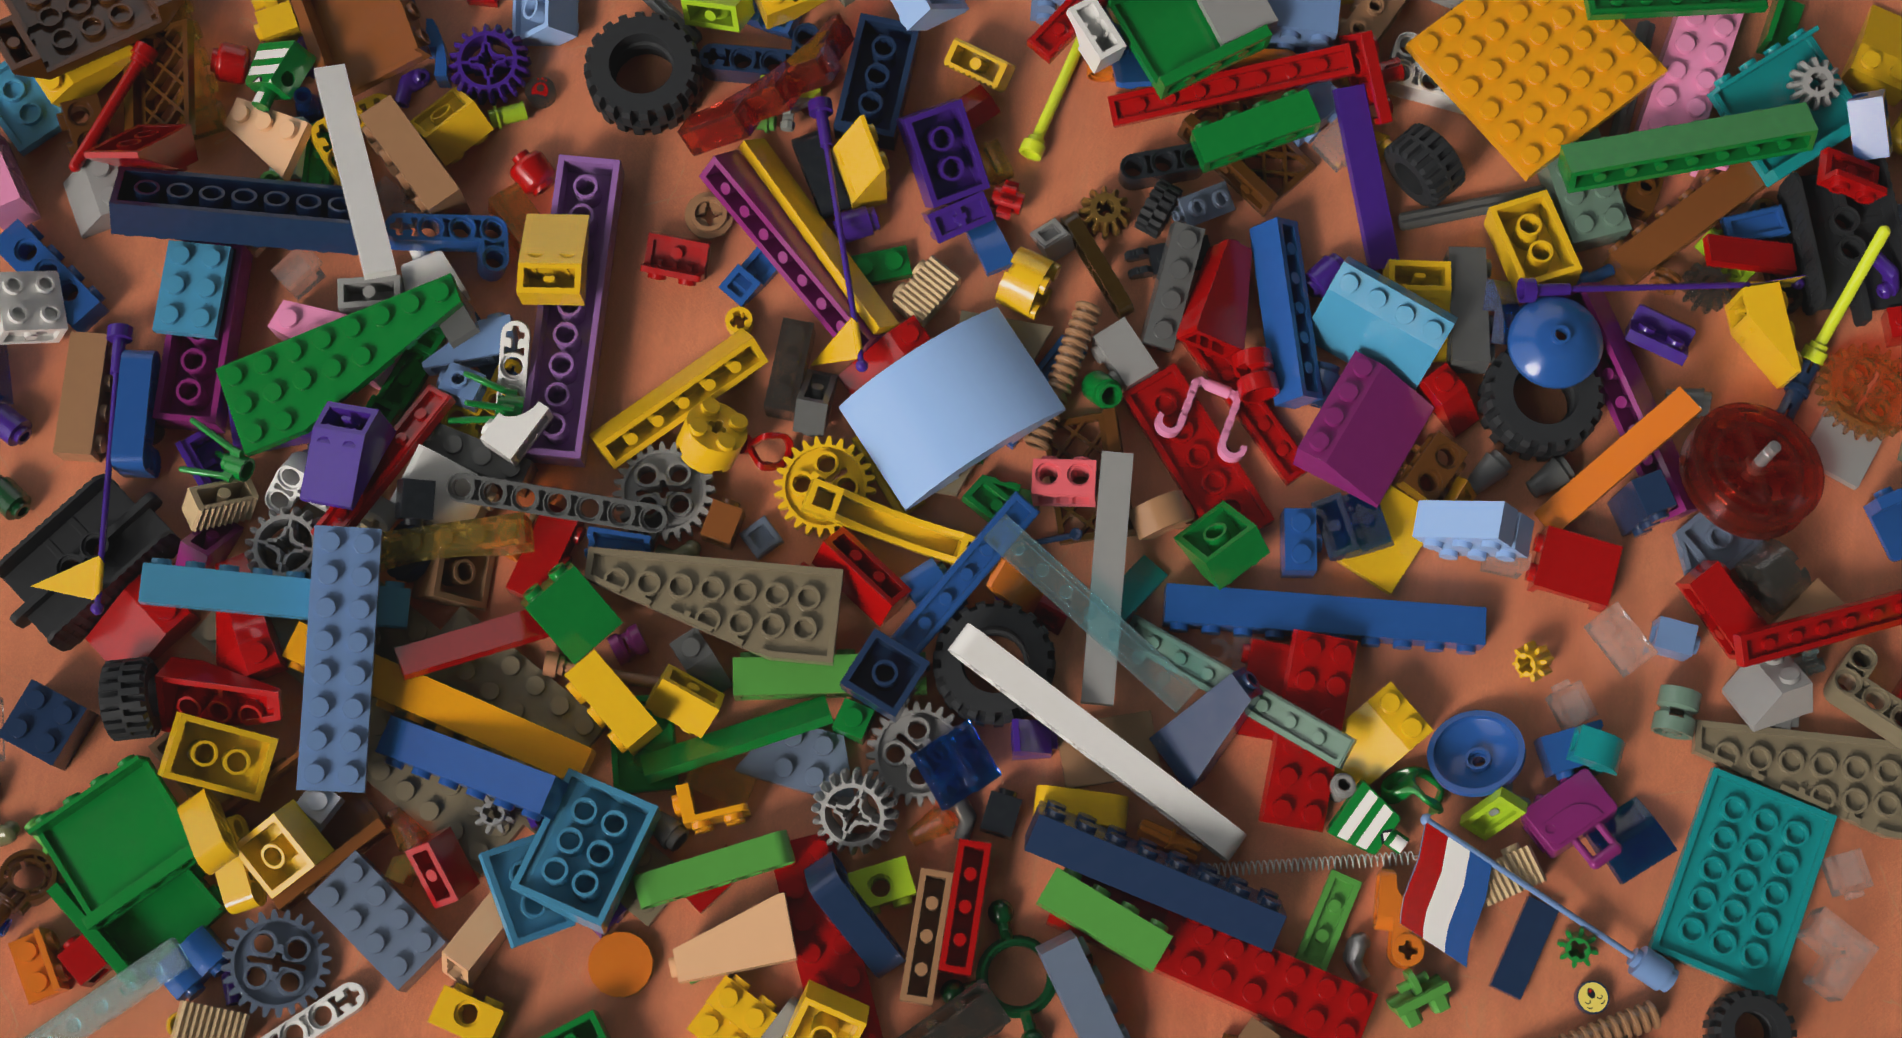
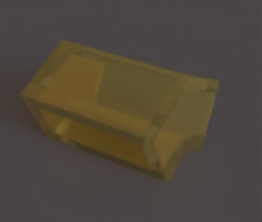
[977,138,1014,185]
[384,854,418,888]

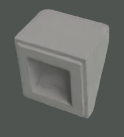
[1030,218,1075,261]

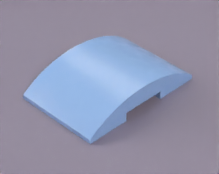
[839,307,1066,511]

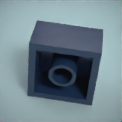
[840,628,930,723]
[0,679,99,771]

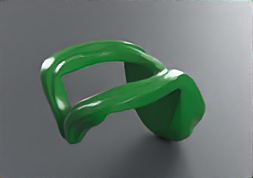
[1380,766,1445,815]

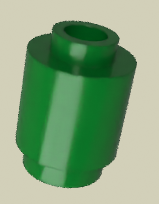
[1081,371,1122,409]

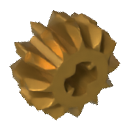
[1078,186,1131,240]

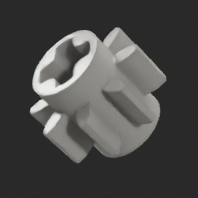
[474,796,516,835]

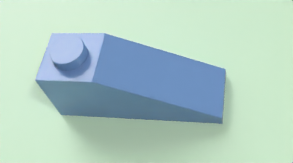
[422,312,521,376]

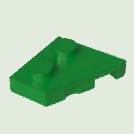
[961,474,1040,522]

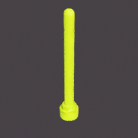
[1019,36,1081,161]
[1800,225,1891,366]

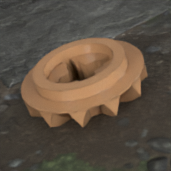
[685,192,733,241]

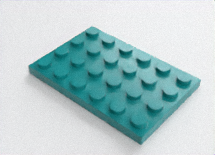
[1648,767,1837,996]

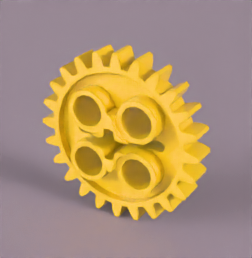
[774,436,876,539]

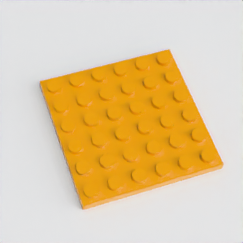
[1405,0,1668,182]

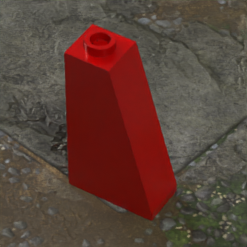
[1176,239,1252,359]

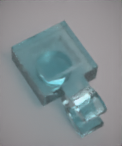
[1793,648,1826,677]

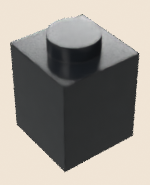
[394,478,436,526]
[980,788,1022,840]

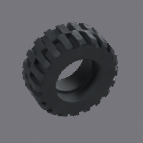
[584,12,704,135]
[1477,348,1605,462]
[933,600,1056,728]

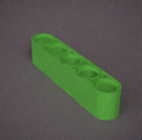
[632,830,796,910]

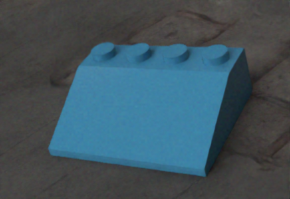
[1312,256,1458,390]
[510,768,661,935]

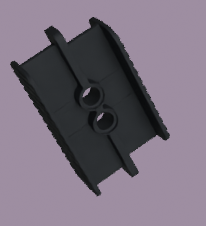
[1777,158,1902,327]
[0,474,181,651]

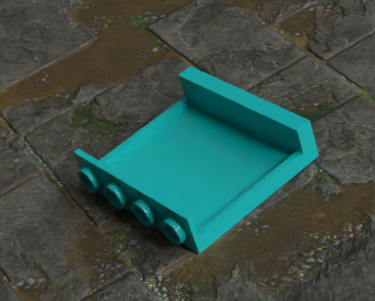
[1707,25,1853,188]

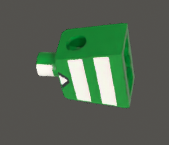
[245,40,317,112]
[1326,778,1409,855]

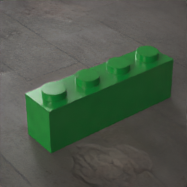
[1190,89,1321,173]

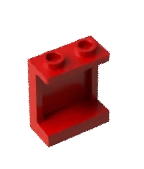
[1525,525,1623,613]

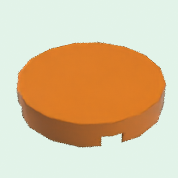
[588,932,654,998]

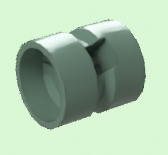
[1650,684,1702,740]

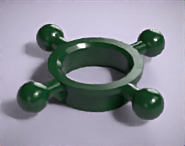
[940,899,1094,1038]

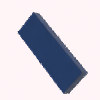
[1488,896,1559,1000]

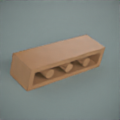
[53,331,113,463]
[899,868,953,1007]

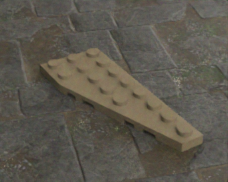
[584,547,844,666]
[1691,719,1902,840]

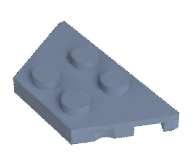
[1672,493,1787,576]
[735,728,855,807]

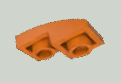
[986,558,1046,614]

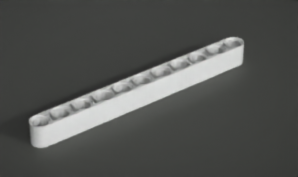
[948,623,1247,862]

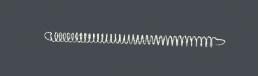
[1196,851,1419,876]

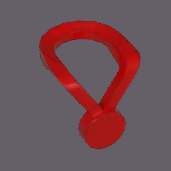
[740,432,794,471]

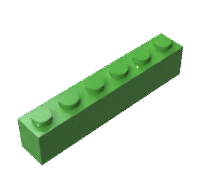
[733,649,927,701]

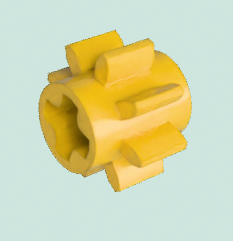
[1512,640,1555,682]

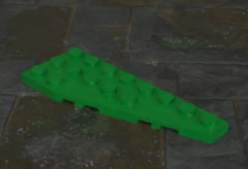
[216,273,464,457]

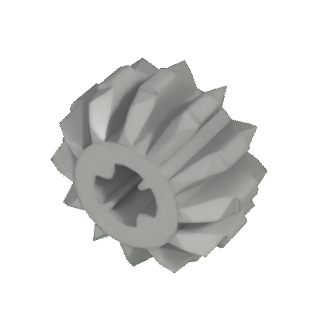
[1786,57,1843,111]

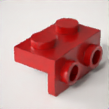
[1816,147,1888,204]
[640,231,711,286]

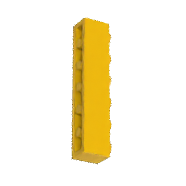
[589,328,769,469]

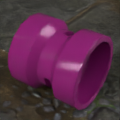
[607,623,650,666]

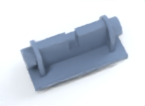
[1171,181,1236,226]

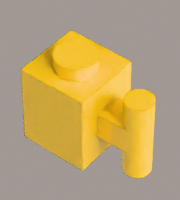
[251,0,302,43]

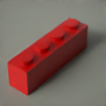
[938,838,992,977]

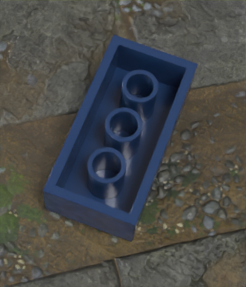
[834,13,921,151]

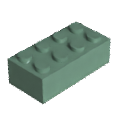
[1537,127,1632,253]

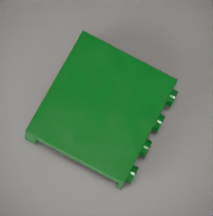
[1106,0,1273,100]
[27,754,197,930]
[46,863,227,990]

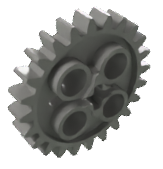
[612,441,716,544]
[866,701,971,807]

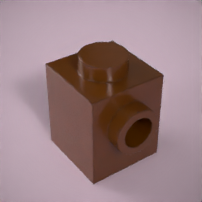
[1621,177,1665,222]

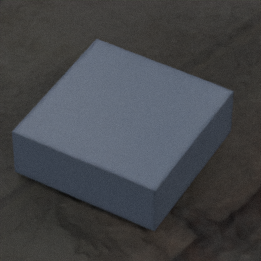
[739,515,784,561]

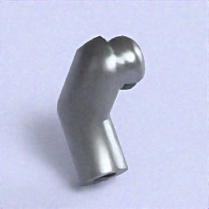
[1343,932,1371,984]

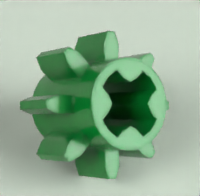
[1557,926,1599,968]

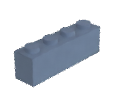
[1035,930,1131,1038]

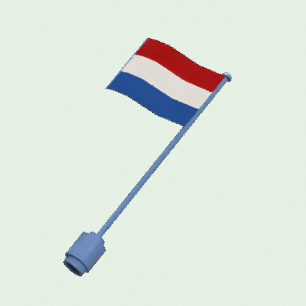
[1400,813,1679,993]

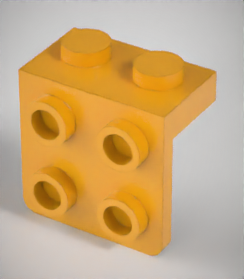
[671,783,751,835]

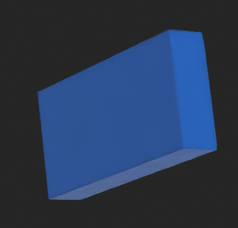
[1720,204,1791,241]

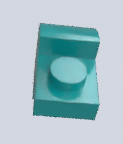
[1566,724,1626,776]

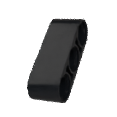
[791,130,851,219]
[1118,143,1203,190]

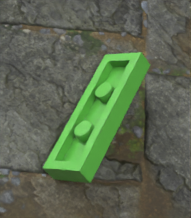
[1294,869,1362,971]

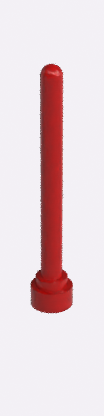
[69,40,159,172]

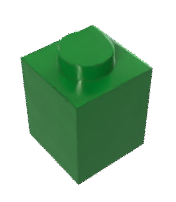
[832,698,876,745]

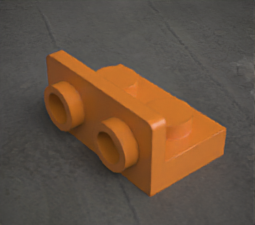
[8,927,71,1005]

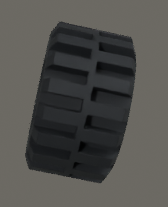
[1384,123,1465,208]
[98,656,162,741]
[1702,989,1797,1038]

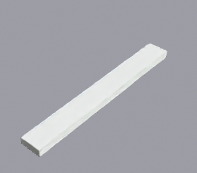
[314,64,397,280]

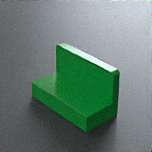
[1756,0,1805,55]

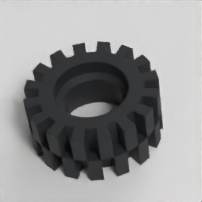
[1134,178,1183,239]

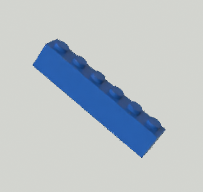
[1249,217,1323,409]
[375,715,569,822]

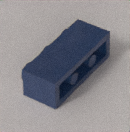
[1607,469,1677,538]

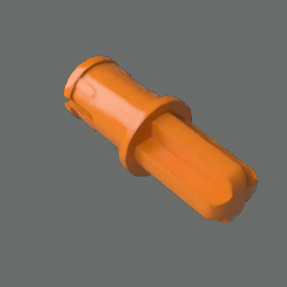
[1137,819,1202,863]

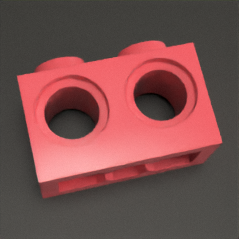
[1031,456,1098,507]

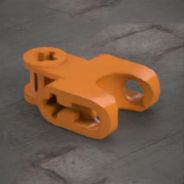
[1373,867,1425,969]

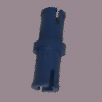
[1774,359,1820,422]

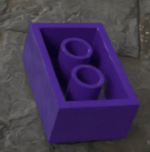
[896,99,991,208]

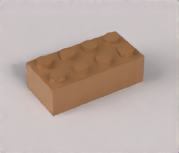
[359,95,471,215]

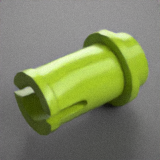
[488,101,528,130]

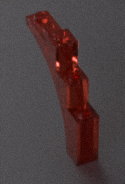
[677,14,855,156]

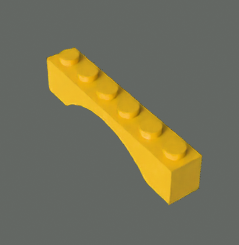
[801,478,975,565]

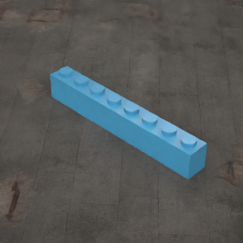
[138,558,411,630]

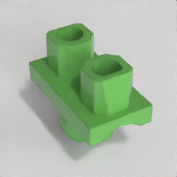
[1385,968,1452,1028]

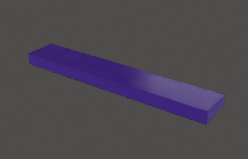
[1332,84,1400,271]

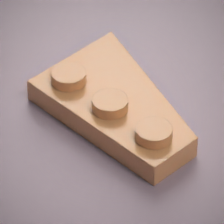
[224,97,313,181]

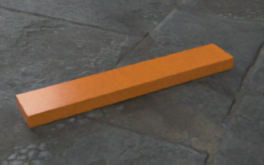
[1533,386,1703,530]

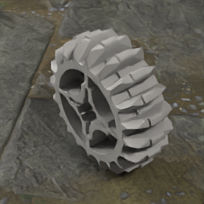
[244,506,320,579]
[811,767,900,855]

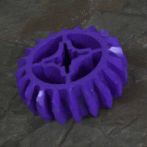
[448,24,532,106]

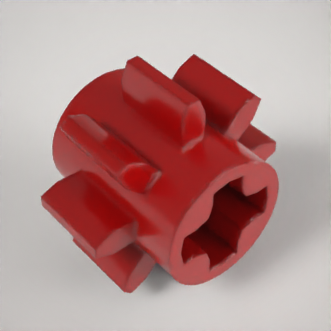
[990,179,1026,220]

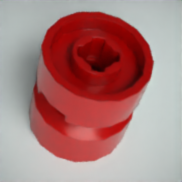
[1231,346,1280,403]

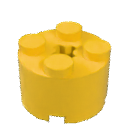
[995,246,1062,320]
[676,398,748,474]

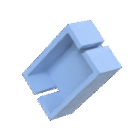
[1412,500,1534,562]

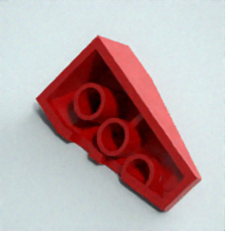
[215,553,289,681]
[155,657,284,732]

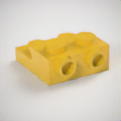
[686,974,777,1038]

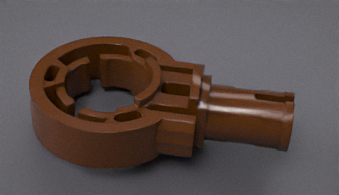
[0,849,59,928]

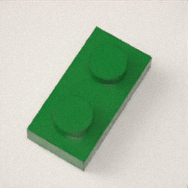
[851,245,912,286]

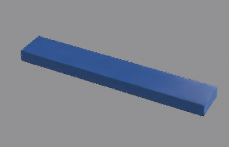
[891,491,1040,655]

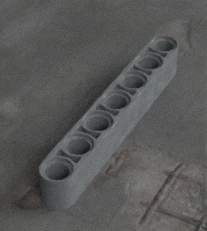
[446,473,669,533]

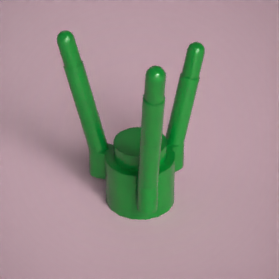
[448,371,525,424]
[179,417,255,483]

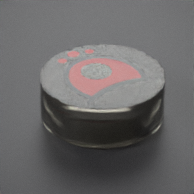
[525,76,557,109]

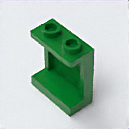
[520,561,623,665]

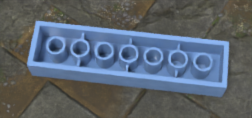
[296,525,383,793]

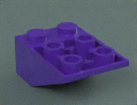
[299,401,396,511]

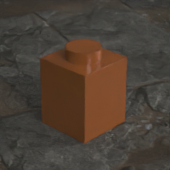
[700,498,746,551]

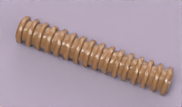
[1023,301,1102,451]
[1551,1000,1661,1038]

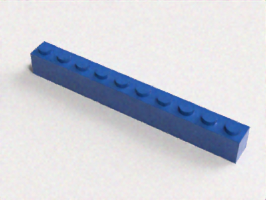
[1162,583,1487,655]

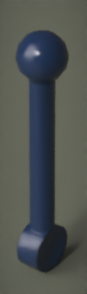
[1018,528,1083,551]

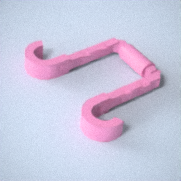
[1154,376,1247,463]

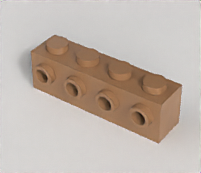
[1333,0,1410,46]

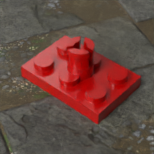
[1338,30,1405,125]

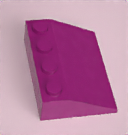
[1293,350,1435,508]

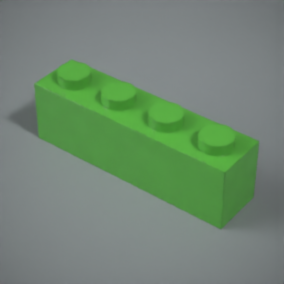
[1036,867,1173,973]

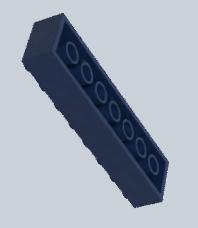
[109,166,358,256]
[1024,800,1287,952]

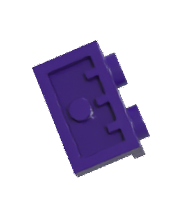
[1625,304,1696,366]

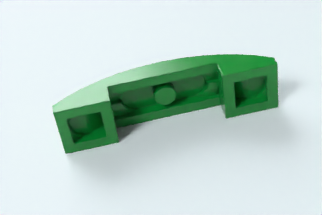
[365,326,447,427]

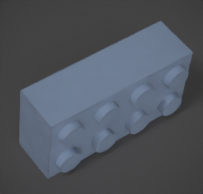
[307,850,450,993]

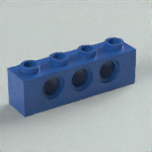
[0,219,109,332]

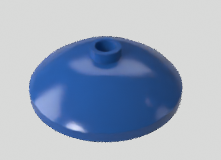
[1507,296,1603,389]
[1427,710,1526,797]

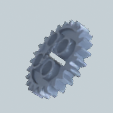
[221,909,332,1018]

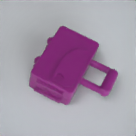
[1521,768,1623,870]

